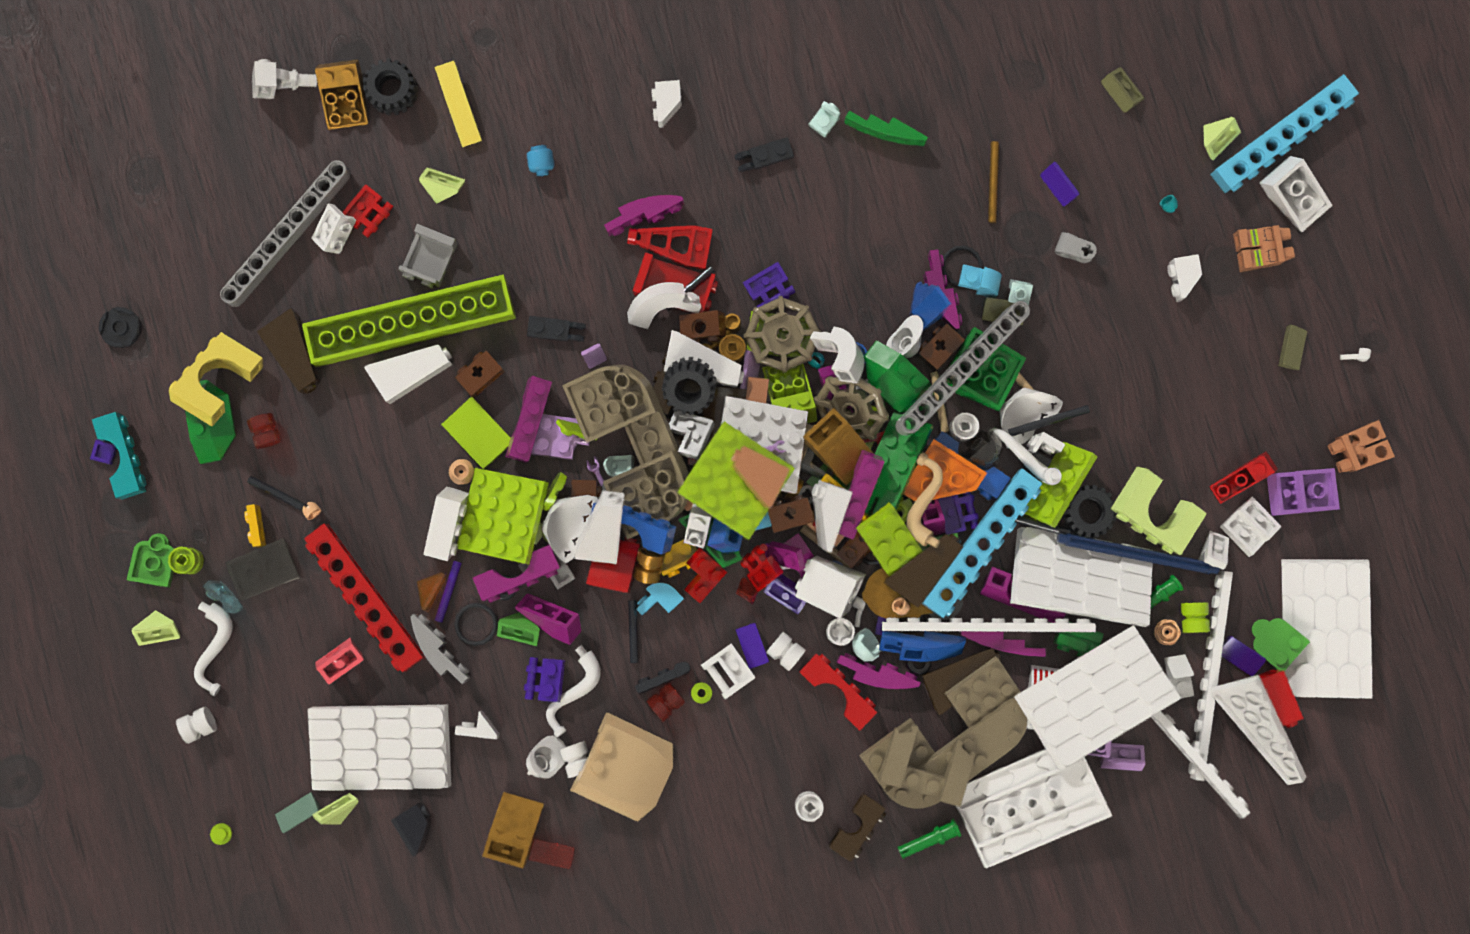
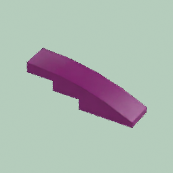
[959,631,1046,657]

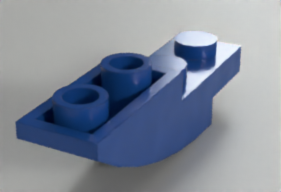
[879,631,966,662]

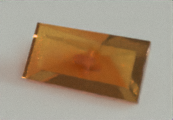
[417,572,448,611]

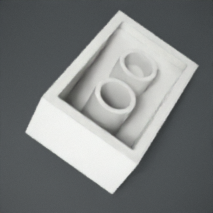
[1259,156,1332,232]
[812,480,852,553]

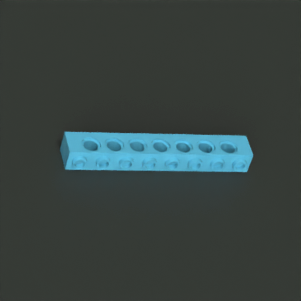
[1210,74,1359,193]
[921,469,1042,618]

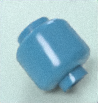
[527,145,555,176]

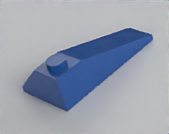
[910,282,951,332]

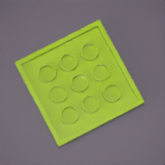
[677,421,795,540]
[457,468,549,565]

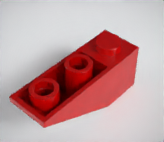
[1209,451,1278,504]

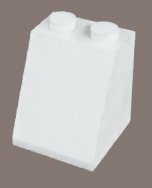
[795,556,866,618]

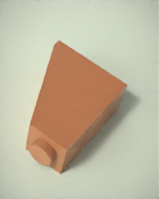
[731,446,790,509]

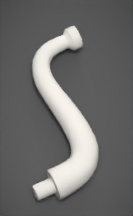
[988,428,1061,485]
[194,602,233,696]
[546,645,601,738]

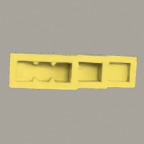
[435,61,482,147]

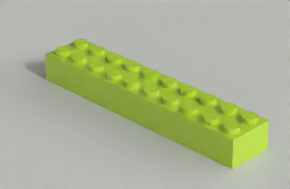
[302,274,516,367]

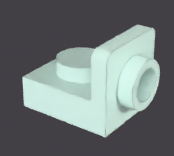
[809,101,841,137]
[1008,279,1033,305]

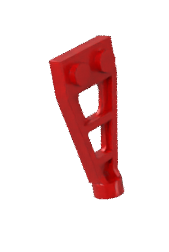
[627,225,713,270]

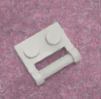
[701,644,755,699]

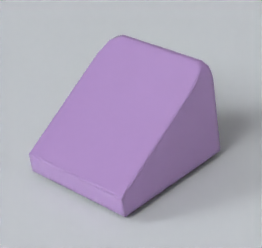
[581,344,607,369]

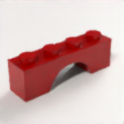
[799,653,877,731]

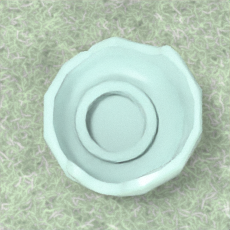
[852,628,881,661]

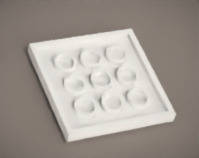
[721,396,808,493]

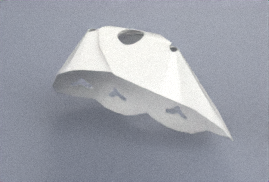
[999,388,1063,448]
[542,495,598,563]

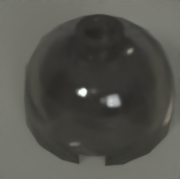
[961,428,1003,469]

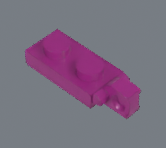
[765,541,806,571]

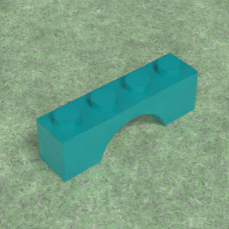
[92,412,146,499]

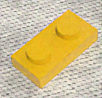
[245,504,266,548]

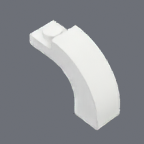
[627,282,701,329]
[810,327,864,383]

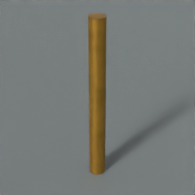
[988,141,999,223]

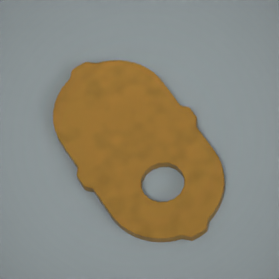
[862,568,960,618]

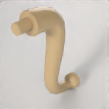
[906,453,943,548]

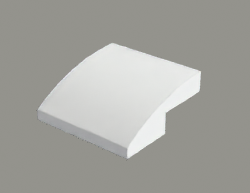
[1220,497,1281,557]

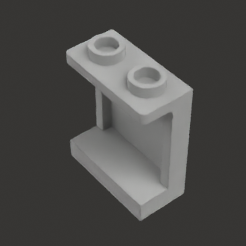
[398,224,458,288]

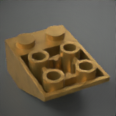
[315,59,368,130]
[803,408,874,486]
[482,792,544,868]

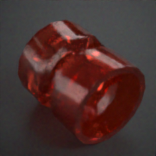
[247,413,282,449]
[646,682,686,722]

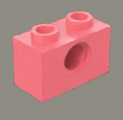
[315,638,364,684]

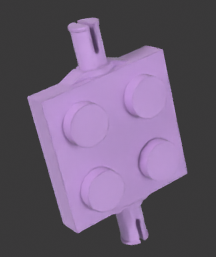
[531,414,590,461]

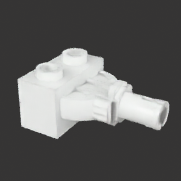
[252,59,317,99]

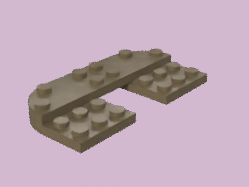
[562,365,689,539]
[859,656,1028,809]

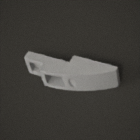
[411,614,471,684]

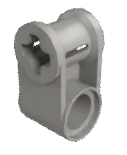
[1054,232,1097,263]

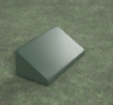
[275,792,322,834]

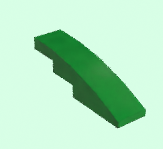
[844,111,928,146]

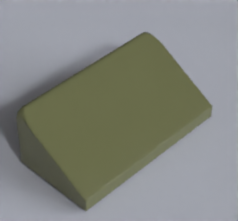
[1101,67,1145,113]
[982,298,1023,325]
[1278,325,1307,371]

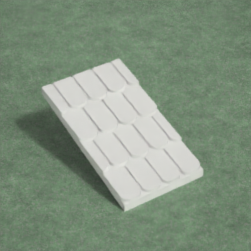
[1010,527,1153,627]
[1281,559,1372,698]
[1014,625,1181,771]
[308,705,451,791]
[956,749,1112,868]

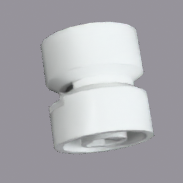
[949,413,979,442]
[826,618,855,645]
[766,632,806,671]
[176,706,217,744]
[560,741,589,778]
[795,791,823,822]

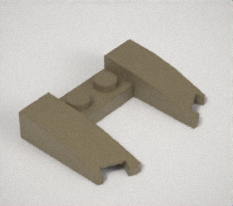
[878,725,975,807]

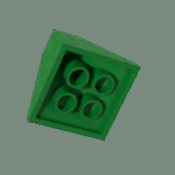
[946,327,1026,411]

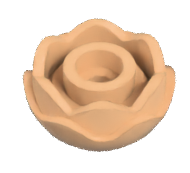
[449,459,475,485]
[1154,619,1181,645]

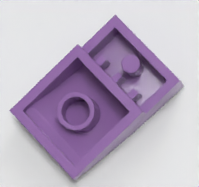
[1267,468,1340,516]

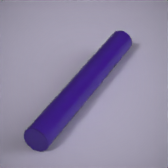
[435,561,462,622]

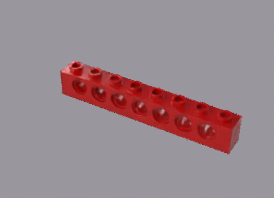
[304,523,425,672]

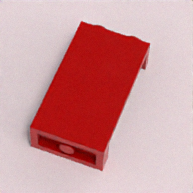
[633,252,718,314]

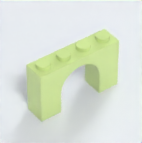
[1111,467,1207,555]

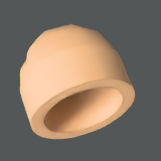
[302,502,321,520]
[892,597,910,616]

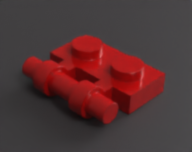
[342,184,393,238]
[741,544,784,592]

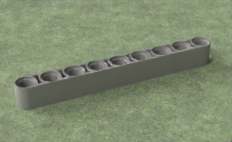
[220,160,350,307]
[896,301,1030,436]

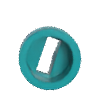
[1160,195,1178,213]
[808,352,825,369]

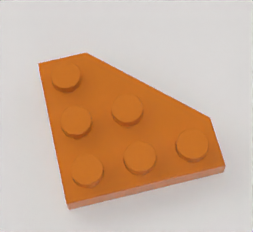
[904,439,987,501]

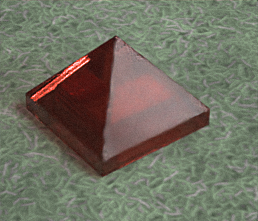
[736,577,758,604]

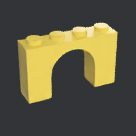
[169,332,263,426]

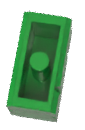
[1053,621,1104,657]

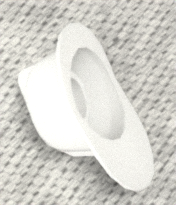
[886,315,923,358]
[526,736,566,779]

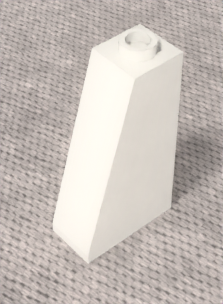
[664,330,744,388]
[364,345,452,404]
[575,491,624,564]

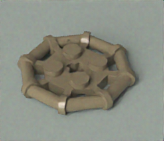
[744,296,821,373]
[814,376,889,440]

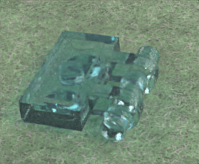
[203,580,243,613]

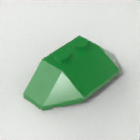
[864,341,934,413]
[185,380,236,464]

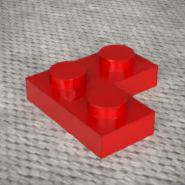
[684,547,727,603]

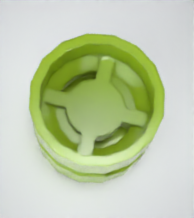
[168,547,204,574]
[1181,602,1210,633]

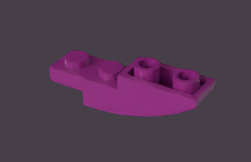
[604,195,684,236]
[923,249,962,332]
[836,653,921,689]

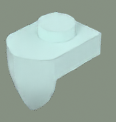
[603,455,634,477]

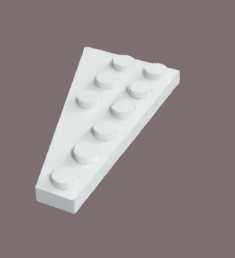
[1210,675,1307,785]

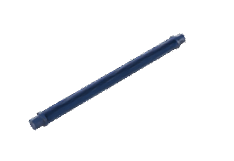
[1057,534,1220,574]

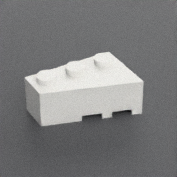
[424,487,469,561]

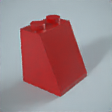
[586,537,641,594]
[1253,670,1304,728]

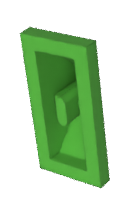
[497,612,540,646]

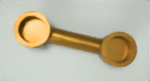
[702,314,741,351]

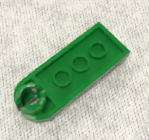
[864,411,933,517]

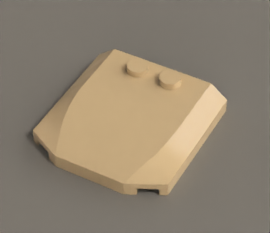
[570,713,673,822]

